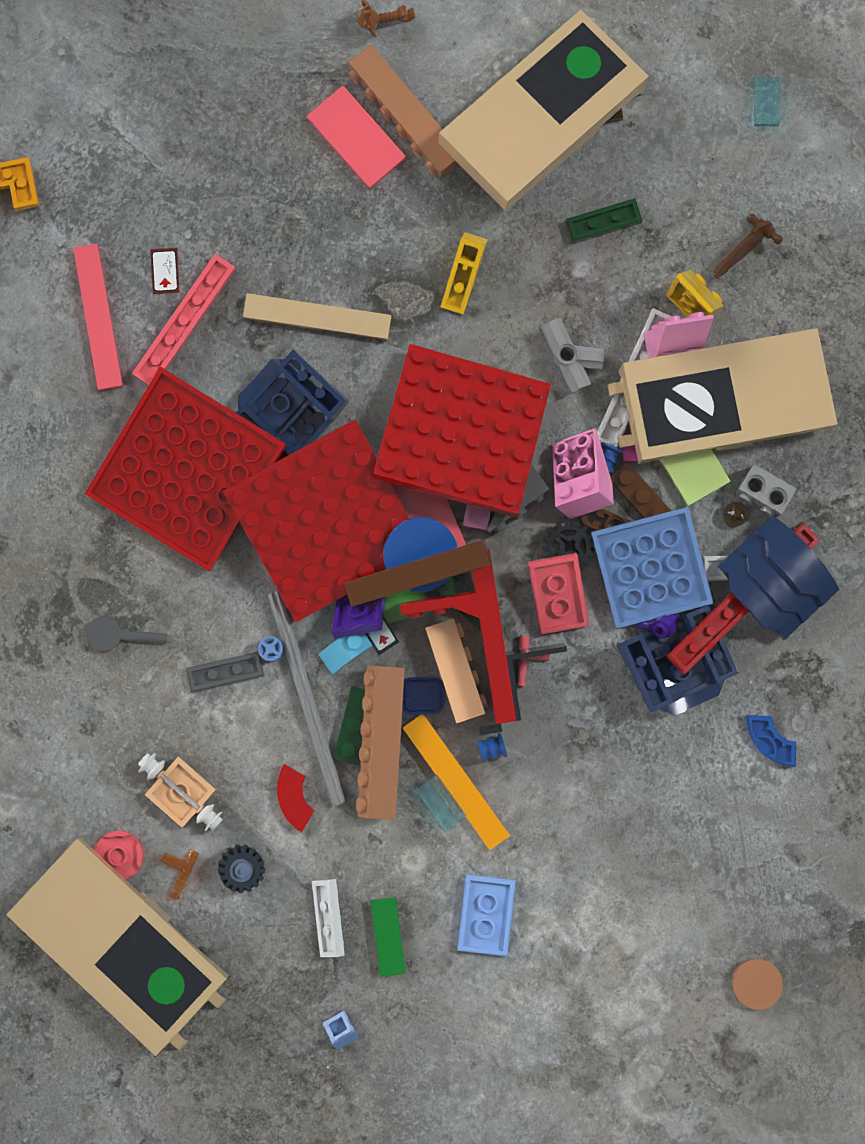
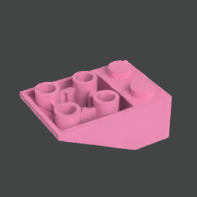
[644,312,714,358]
[552,428,614,519]

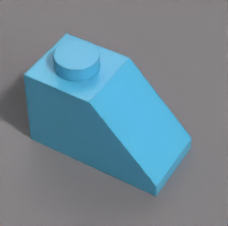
[318,633,373,675]

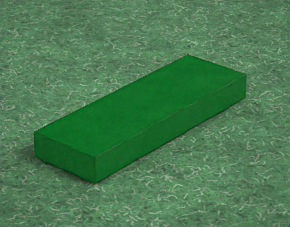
[371,897,406,977]

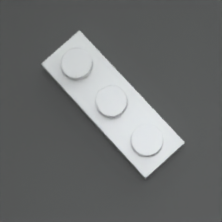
[312,879,345,957]

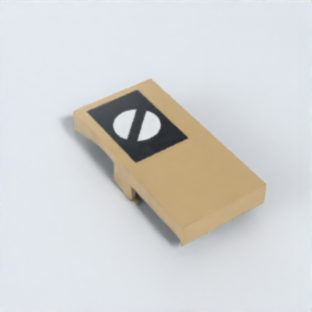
[608,328,838,464]

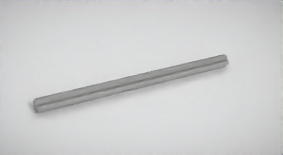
[268,591,345,806]

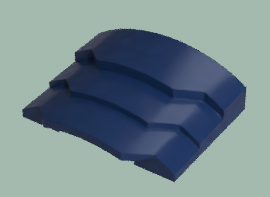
[236,350,349,461]
[717,516,839,640]
[616,605,739,716]

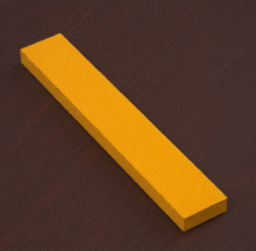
[403,713,510,850]

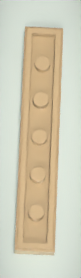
[243,293,392,341]

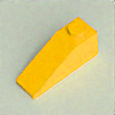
[441,232,488,315]

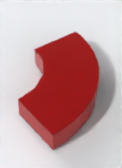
[277,764,315,833]

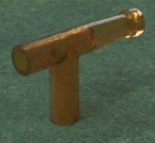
[161,849,199,900]

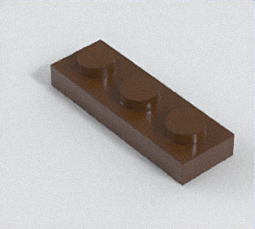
[610,462,671,518]

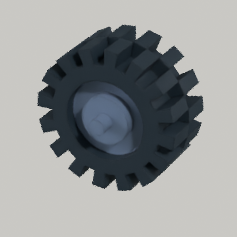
[218,844,265,893]

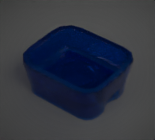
[402,676,445,715]

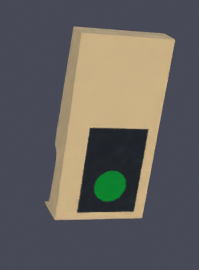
[438,10,649,211]
[6,837,229,1056]

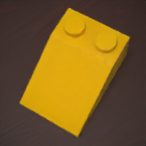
[666,270,724,317]

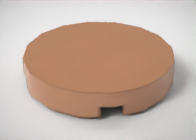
[731,958,783,1010]

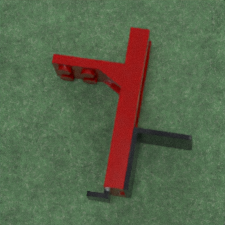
[400,549,567,735]

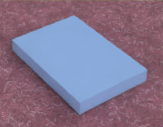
[457,874,516,956]

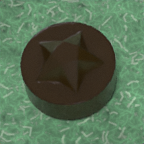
[723,502,749,527]

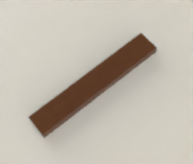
[344,539,492,607]

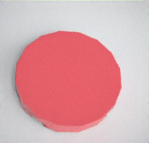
[94,830,144,880]

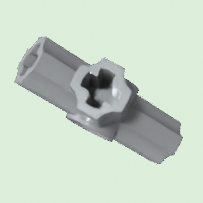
[541,318,604,394]

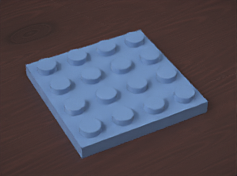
[591,507,713,629]

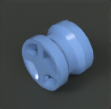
[258,636,284,662]

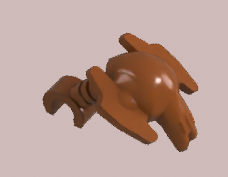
[357,0,415,38]

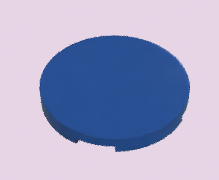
[383,517,458,592]

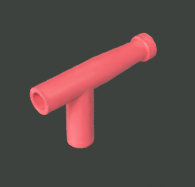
[516,636,550,686]

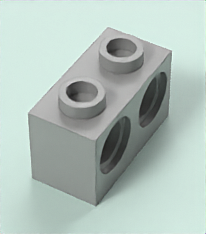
[735,464,797,517]

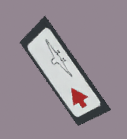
[366,618,399,655]

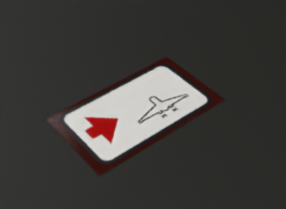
[150,248,180,294]

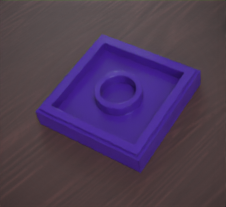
[332,595,386,638]

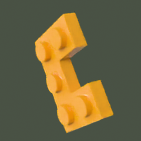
[0,157,40,211]

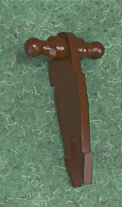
[713,214,783,279]

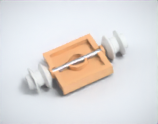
[138,753,223,831]

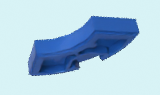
[746,715,796,767]

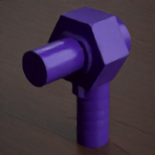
[634,613,679,638]

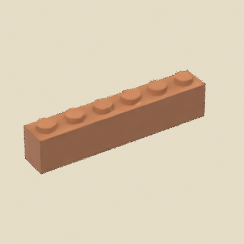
[348,45,459,179]
[356,666,405,819]

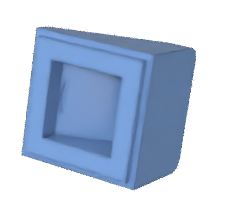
[322,1010,359,1049]

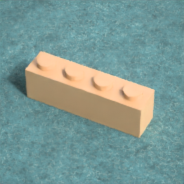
[425,619,488,723]

